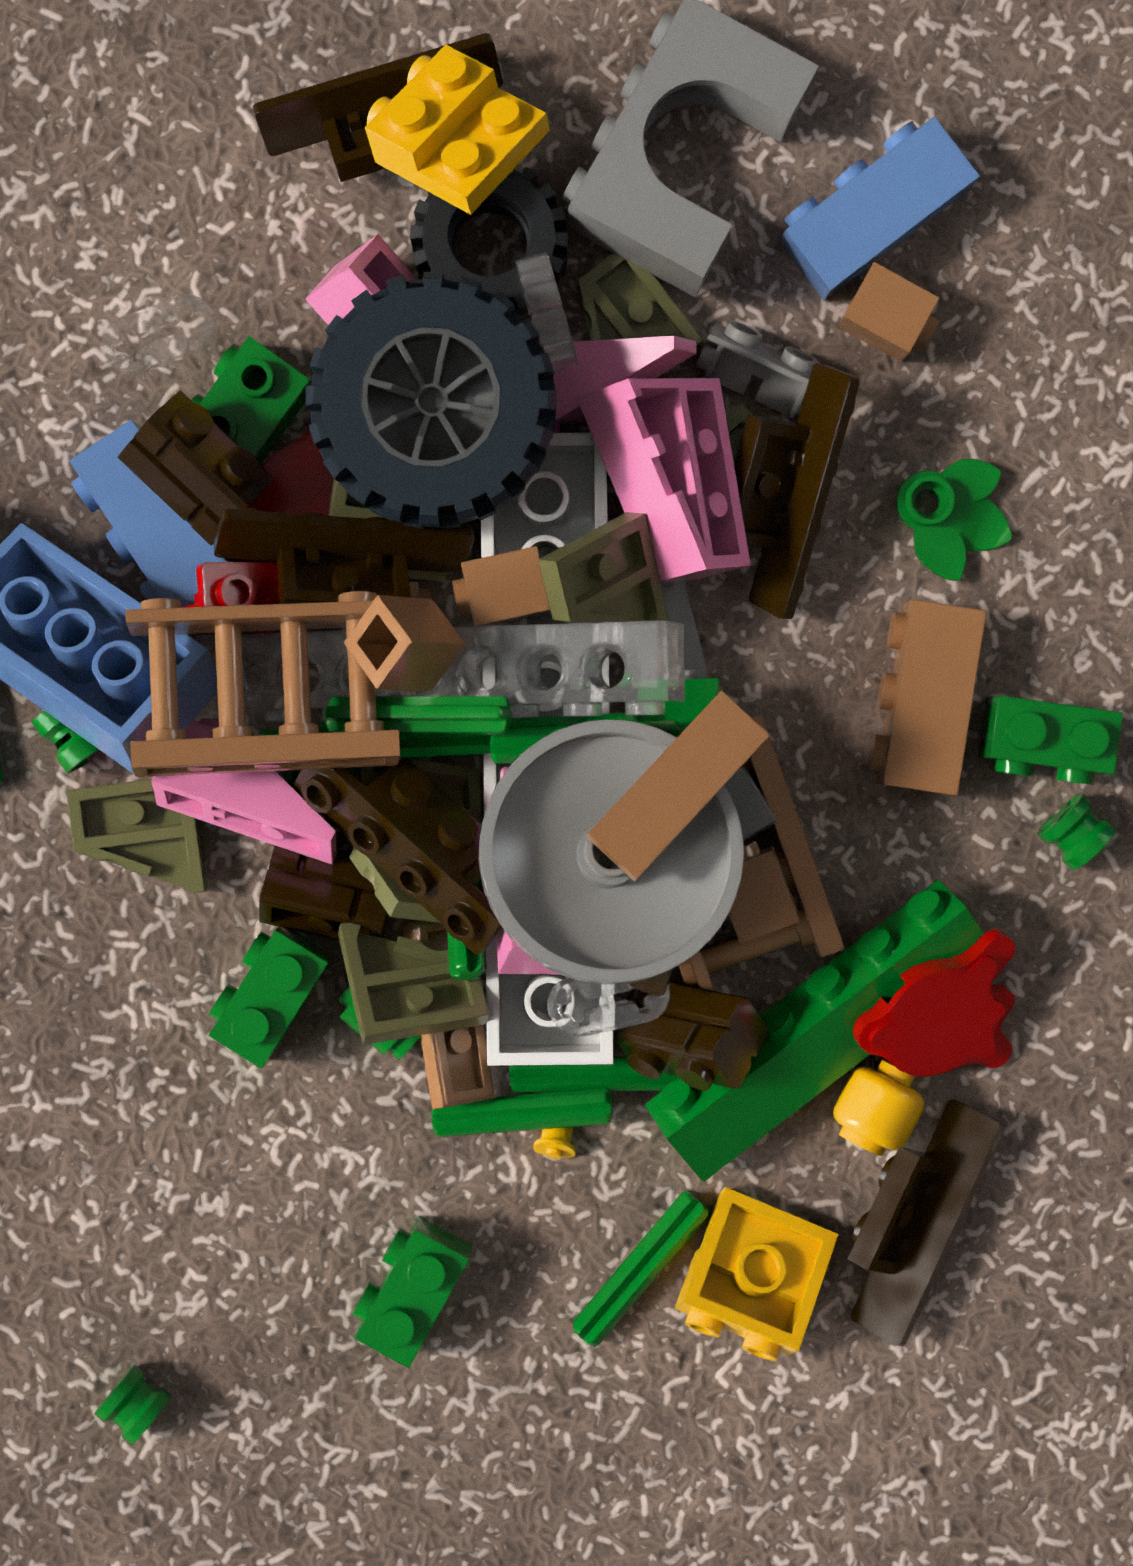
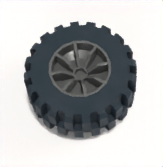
[306,272,557,530]

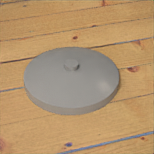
[479,720,744,984]

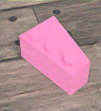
[576,378,751,583]

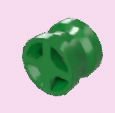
[1037,793,1117,870]
[94,1364,172,1445]

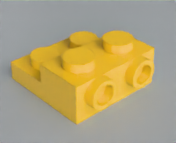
[365,44,550,215]
[674,1187,839,1361]

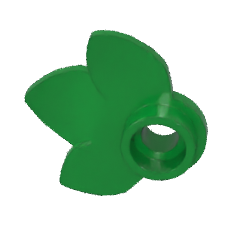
[896,459,1012,581]

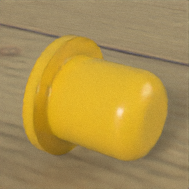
[533,1127,576,1159]

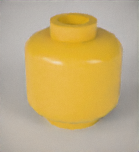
[833,1059,925,1157]

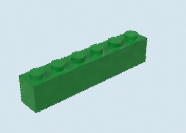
[644,879,984,1182]

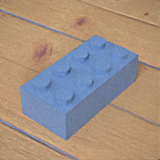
[0,523,217,778]

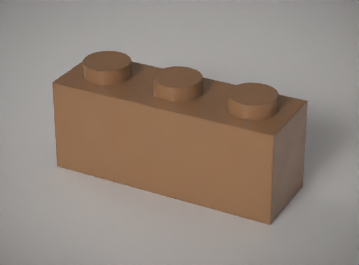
[868,599,987,796]

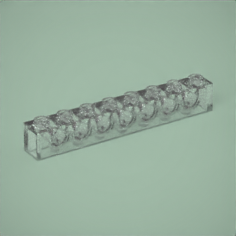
[189,621,685,722]

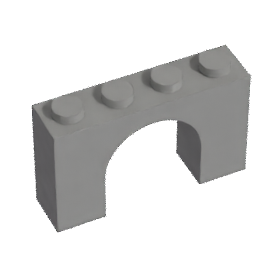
[562,0,819,298]

